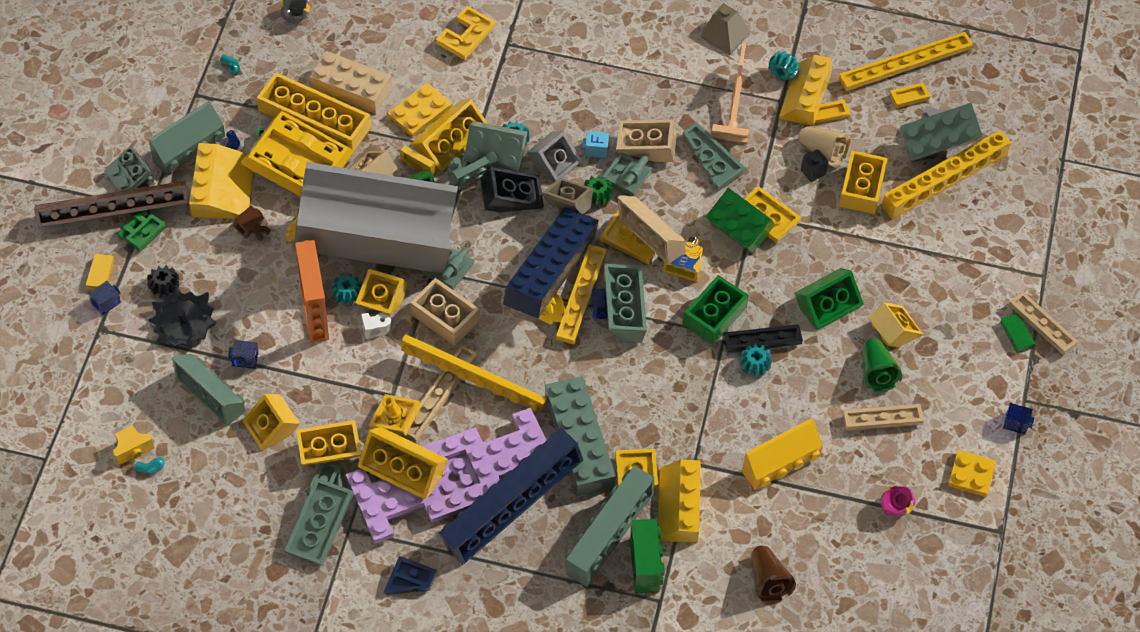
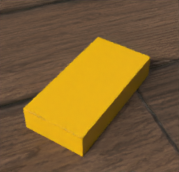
[889,83,930,109]
[815,100,850,124]
[400,145,435,175]
[86,254,114,292]

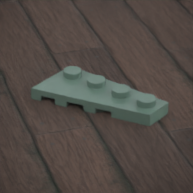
[683,122,746,191]

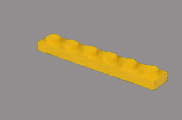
[556,244,607,345]

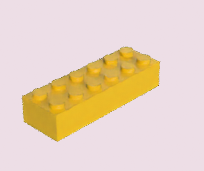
[257,72,371,151]

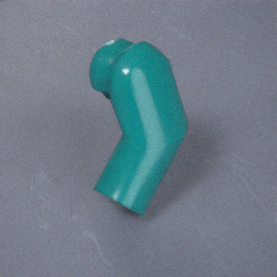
[220,54,240,75]
[134,457,165,475]

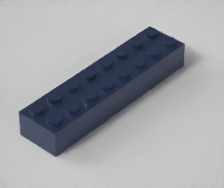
[503,207,599,318]
[439,428,584,565]

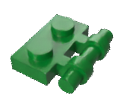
[117,210,166,252]

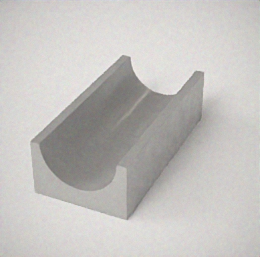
[293,162,458,274]

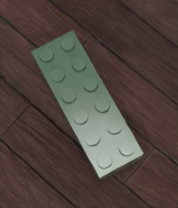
[545,376,616,497]
[565,465,654,587]

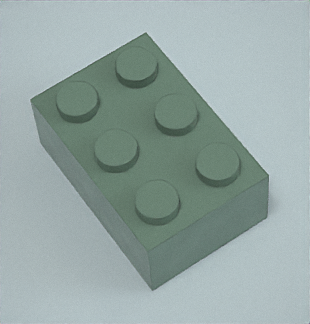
[464,121,527,171]

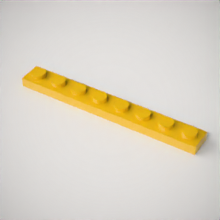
[838,32,973,91]
[401,334,547,414]

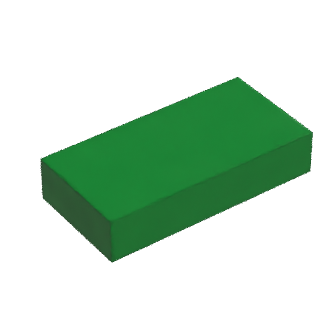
[1000,313,1035,353]

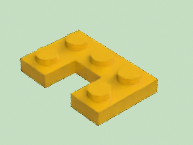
[436,6,496,60]

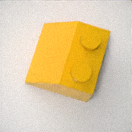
[355,269,408,315]
[868,302,923,348]
[242,394,300,450]

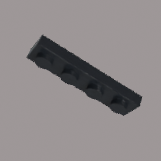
[723,324,803,353]

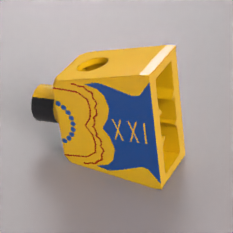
[663,236,703,282]

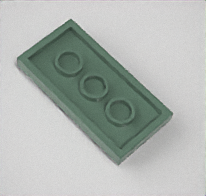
[284,478,354,567]

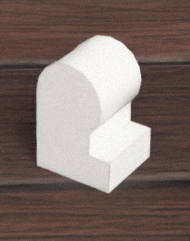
[361,313,391,339]

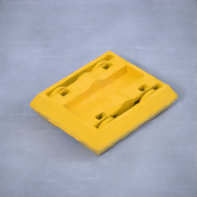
[241,110,354,197]

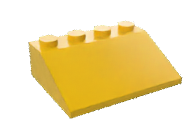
[189,143,254,219]

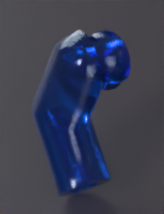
[225,130,240,150]

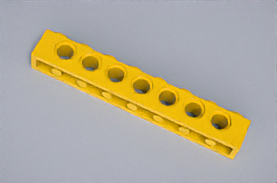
[881,130,1011,220]

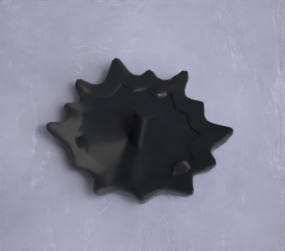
[149,286,217,349]

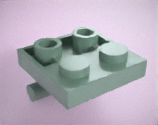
[104,146,154,191]
[602,153,652,197]
[448,156,489,190]
[421,247,474,290]

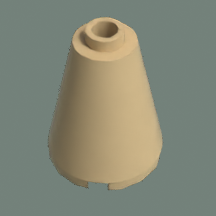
[799,126,851,168]

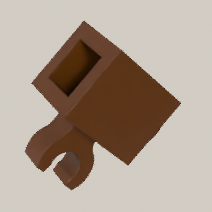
[233,205,270,241]

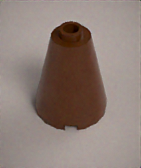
[751,546,796,603]

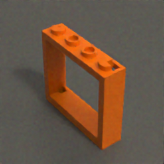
[295,240,329,342]

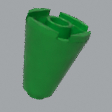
[863,339,903,392]

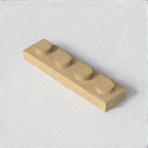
[1009,292,1078,356]
[843,404,924,431]

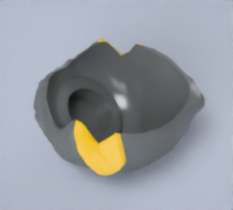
[280,0,310,24]

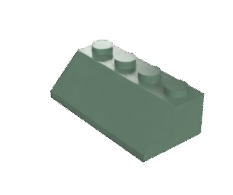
[149,101,225,175]
[604,263,647,343]
[172,354,245,426]

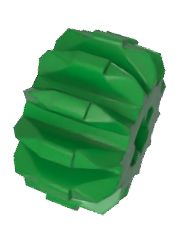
[584,175,614,207]

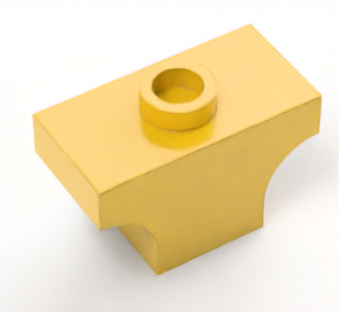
[113,425,155,466]

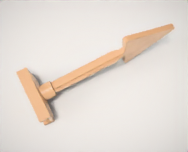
[711,43,749,144]

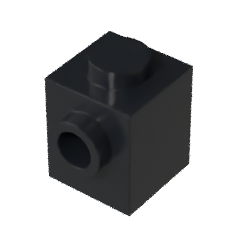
[801,149,829,183]

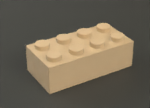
[310,51,392,114]

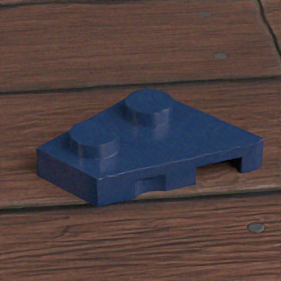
[384,556,438,595]

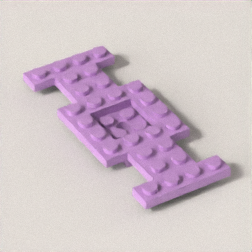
[346,408,547,544]

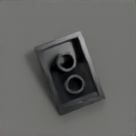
[480,167,544,212]

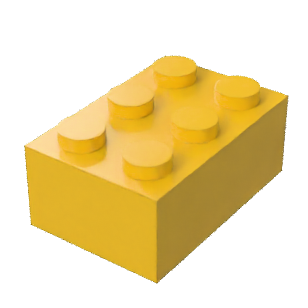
[839,150,888,215]

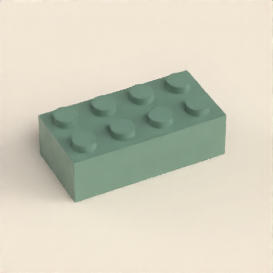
[901,103,983,162]

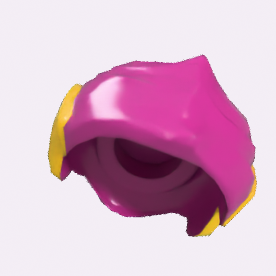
[881,485,916,517]

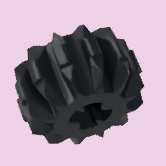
[147,265,180,298]

